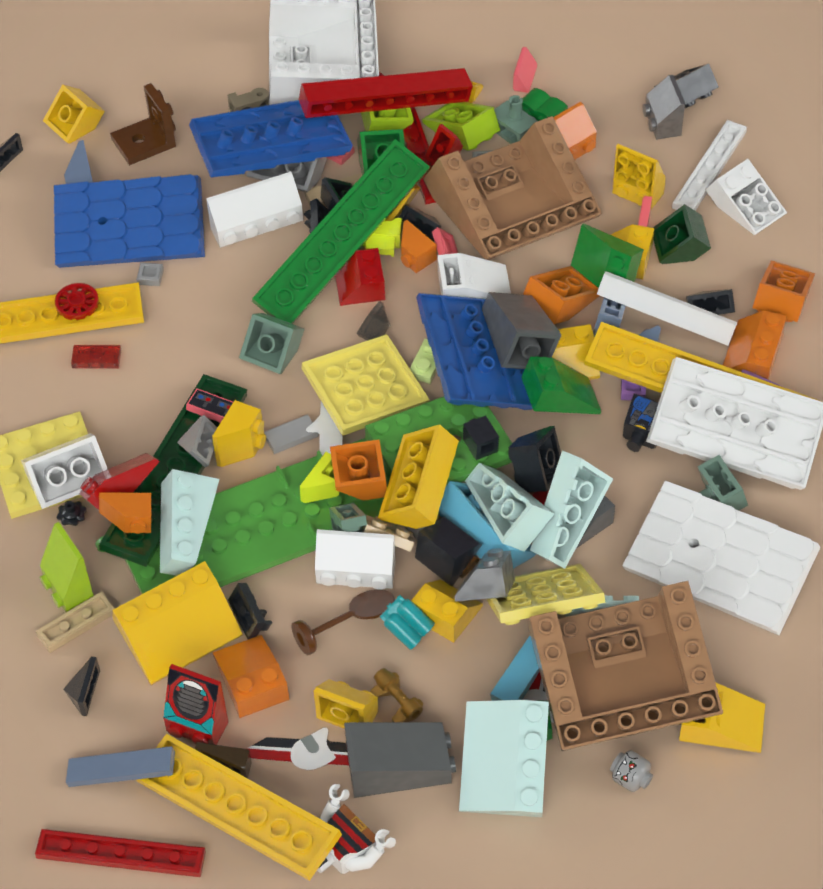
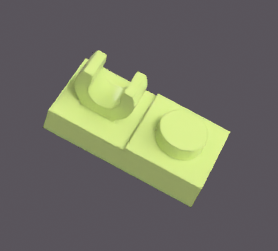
[410,339,437,384]

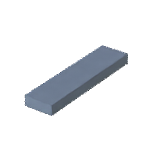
[66,746,175,787]

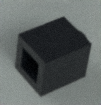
[463,415,499,460]

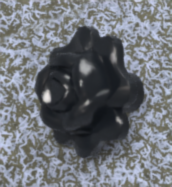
[56,501,87,526]

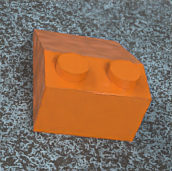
[752,260,815,322]
[523,266,600,324]
[212,635,289,718]

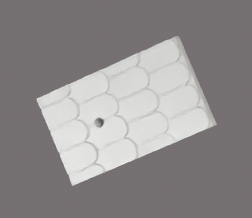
[646,357,823,490]
[622,481,820,635]

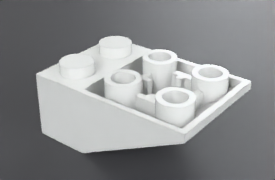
[705,159,787,235]
[437,253,511,299]

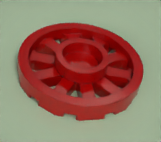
[55,283,99,320]

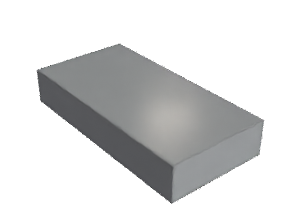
[264,414,318,454]

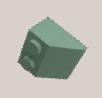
[239,313,304,374]

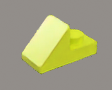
[300,452,339,503]

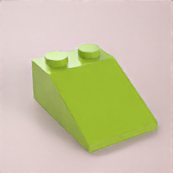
[421,102,500,151]
[40,522,94,612]

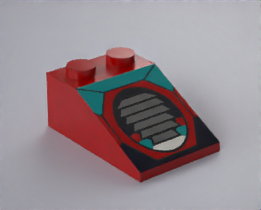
[163,664,229,745]

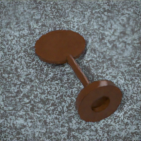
[291,589,395,656]

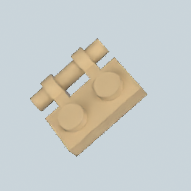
[362,515,415,552]

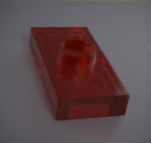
[71,345,121,369]

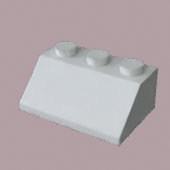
[21,433,107,509]
[315,529,396,590]

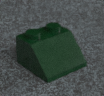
[653,204,711,264]

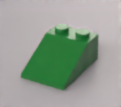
[357,129,405,175]
[571,223,644,288]
[521,356,601,414]

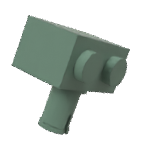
[494,95,538,144]
[697,455,748,511]

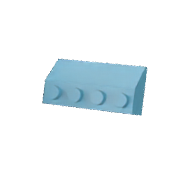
[438,481,536,569]

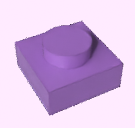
[621,379,646,400]

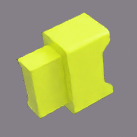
[362,218,402,257]

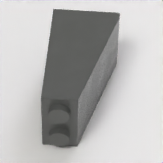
[482,292,561,369]
[344,722,456,798]

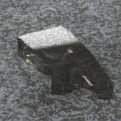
[357,301,391,340]

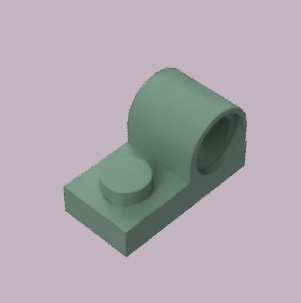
[329,503,367,532]

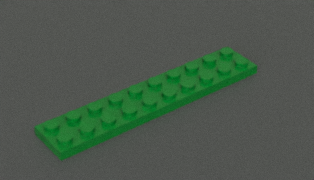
[251,139,430,324]

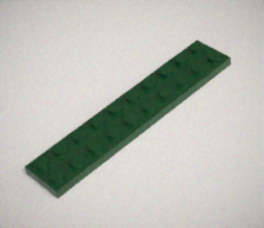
[99,374,248,567]

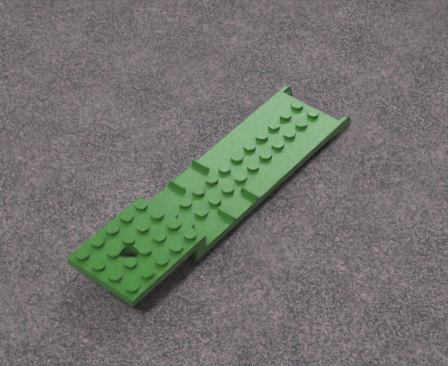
[95,396,512,594]

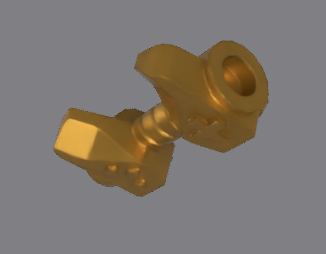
[370,668,423,722]

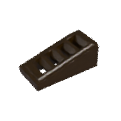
[195,742,252,779]

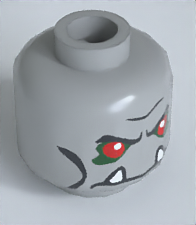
[610,750,653,792]

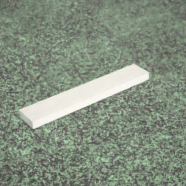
[672,120,747,211]
[597,271,737,346]

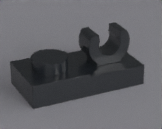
[304,198,329,233]
[228,583,272,639]

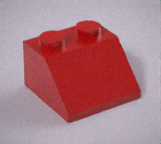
[335,248,386,306]

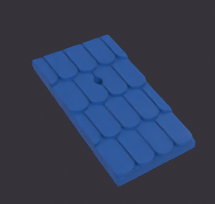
[189,100,353,178]
[54,174,205,268]
[416,293,532,410]

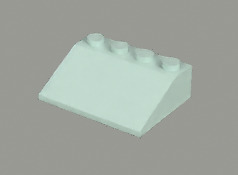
[459,700,549,817]

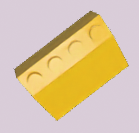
[112,561,243,685]

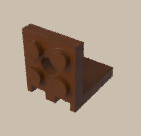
[110,83,176,166]

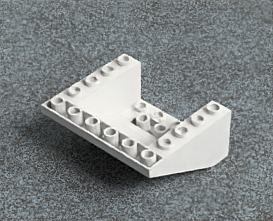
[269,0,379,105]

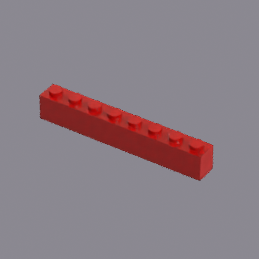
[298,68,473,118]

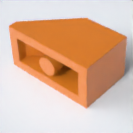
[401,220,437,273]
[99,493,151,534]

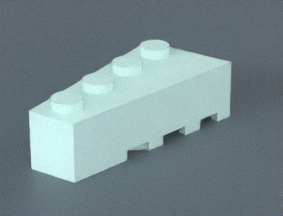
[530,450,613,569]
[465,463,554,552]
[160,469,220,576]

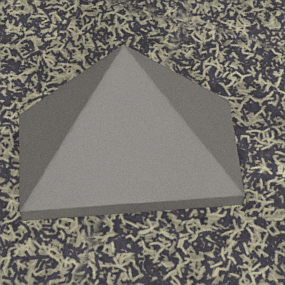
[177,415,217,467]

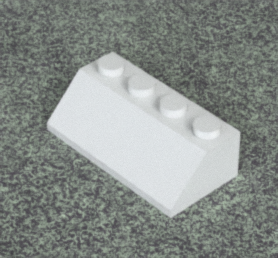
[206,172,303,247]

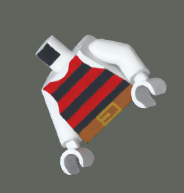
[317,784,396,874]

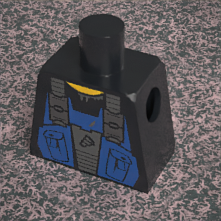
[623,393,659,452]

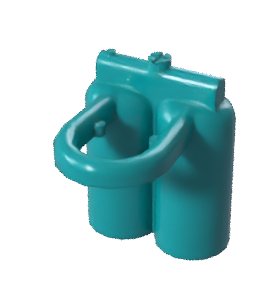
[380,595,435,650]

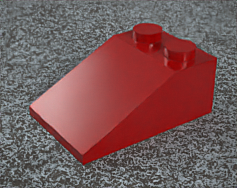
[79,453,160,510]

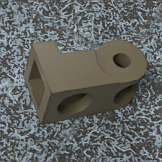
[227,88,269,112]

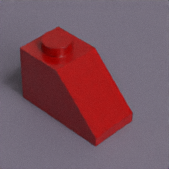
[424,124,463,165]

